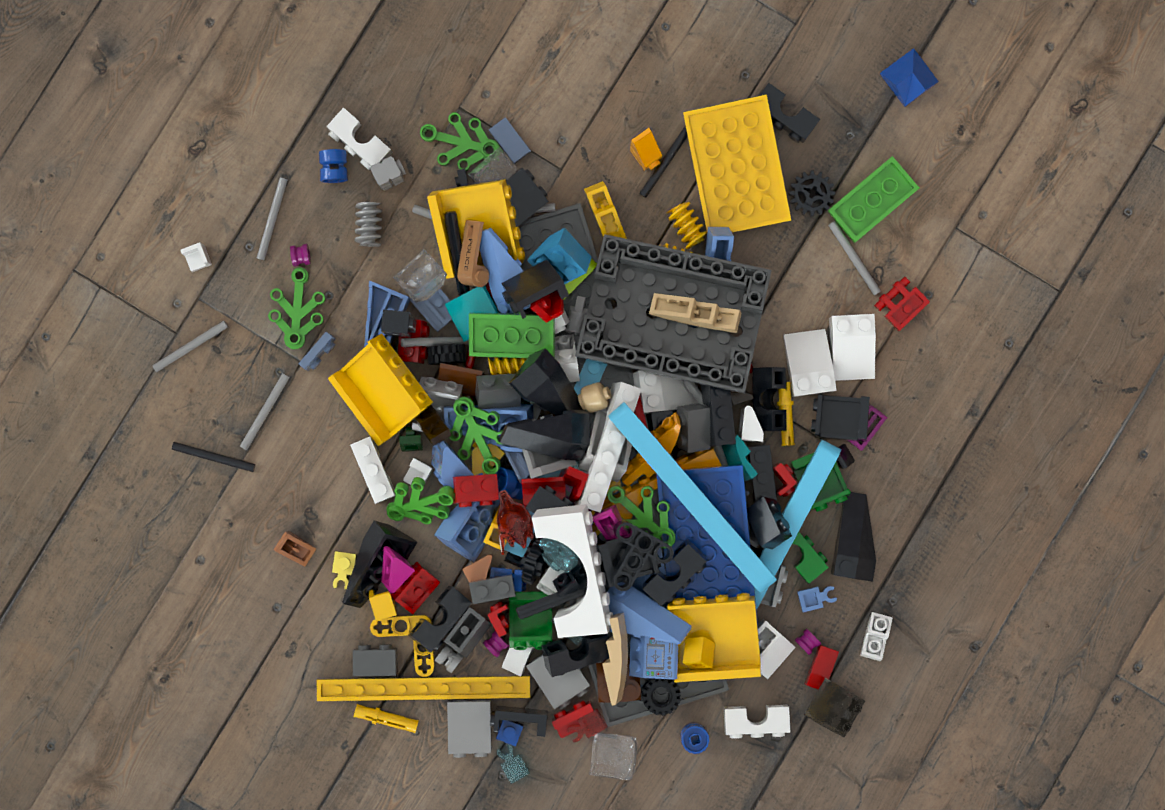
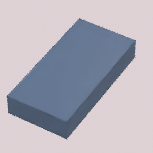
[489,117,531,164]

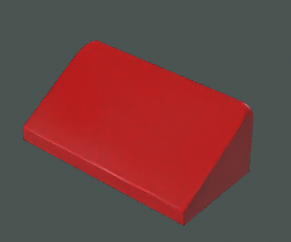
[804,645,839,692]

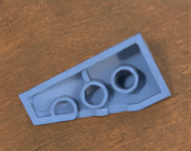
[479,228,530,314]
[444,404,533,452]
[607,582,692,644]

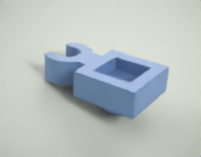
[797,586,837,612]

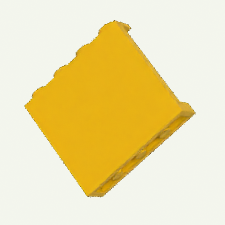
[427,179,525,279]
[328,333,433,446]
[667,593,761,682]

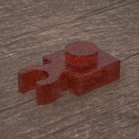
[567,709,608,742]

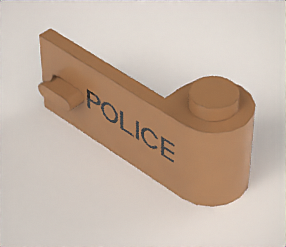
[458,220,489,287]

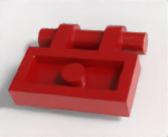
[874,276,930,332]

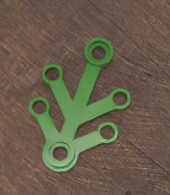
[420,112,500,171]
[268,267,326,349]
[449,397,503,474]
[386,477,455,524]
[607,485,676,549]

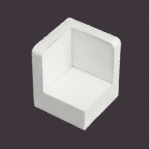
[181,242,212,272]
[403,458,434,485]

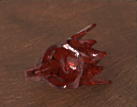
[497,490,534,555]

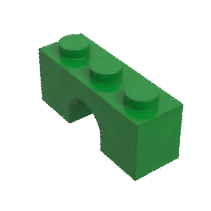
[792,528,829,584]

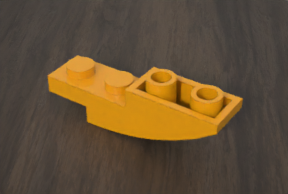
[621,412,681,486]

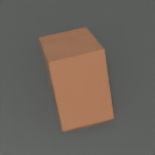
[274,531,316,567]
[462,554,493,583]

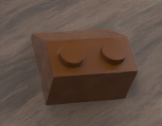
[438,363,485,401]

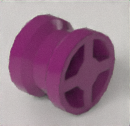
[290,244,311,267]
[795,628,821,655]
[483,631,509,658]

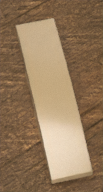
[649,293,741,333]
[602,613,628,706]

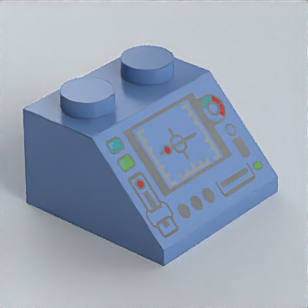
[431,440,474,489]
[629,634,678,679]

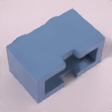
[705,227,734,261]

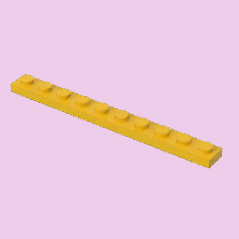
[317,676,530,701]

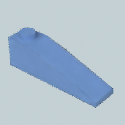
[434,495,502,562]

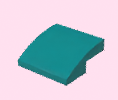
[445,286,499,342]
[721,435,758,481]

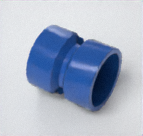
[319,149,348,183]
[495,467,528,500]
[680,722,709,754]

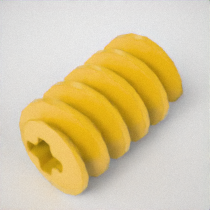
[665,202,707,250]
[488,357,527,375]

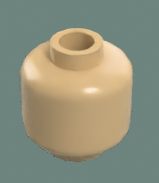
[578,382,612,413]

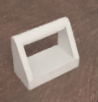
[738,406,764,442]

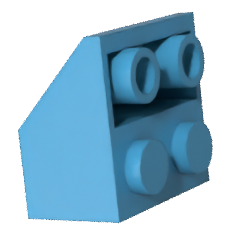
[527,228,592,284]

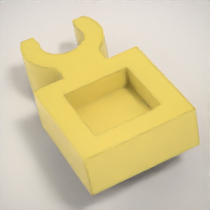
[332,551,357,589]

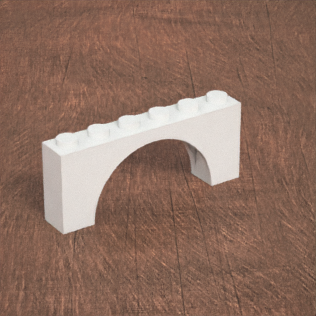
[573,382,641,513]
[532,504,613,638]

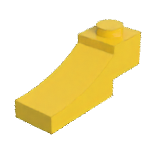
[584,181,627,239]

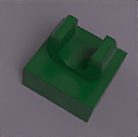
[399,427,423,452]

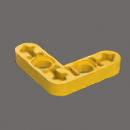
[370,615,435,677]

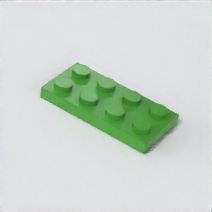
[827,156,919,243]
[469,313,555,358]

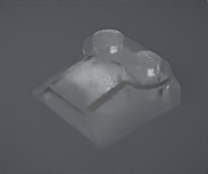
[393,249,447,303]
[589,732,637,781]

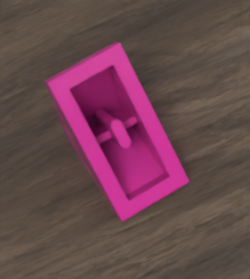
[593,504,628,540]
[381,546,415,593]

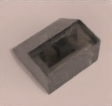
[804,678,865,737]

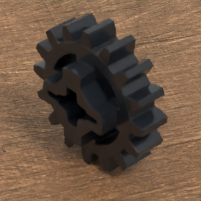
[789,170,835,217]
[520,538,549,585]

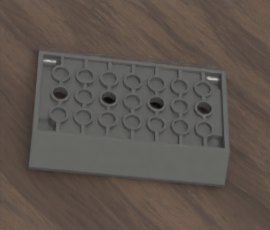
[575,234,772,394]

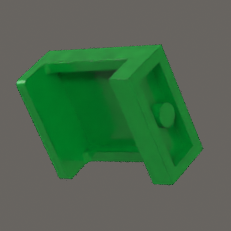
[790,453,851,512]
[509,592,553,650]

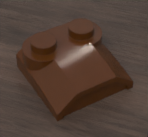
[596,657,641,703]

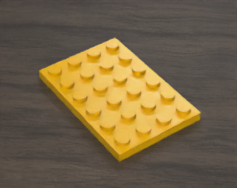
[683,95,791,232]

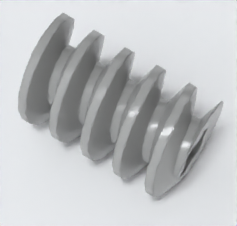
[355,202,382,247]

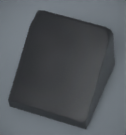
[836,444,855,469]

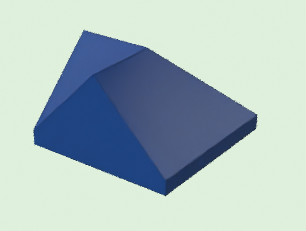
[880,48,939,107]

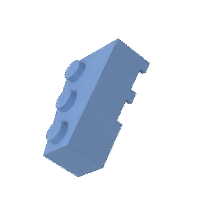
[364,281,410,348]

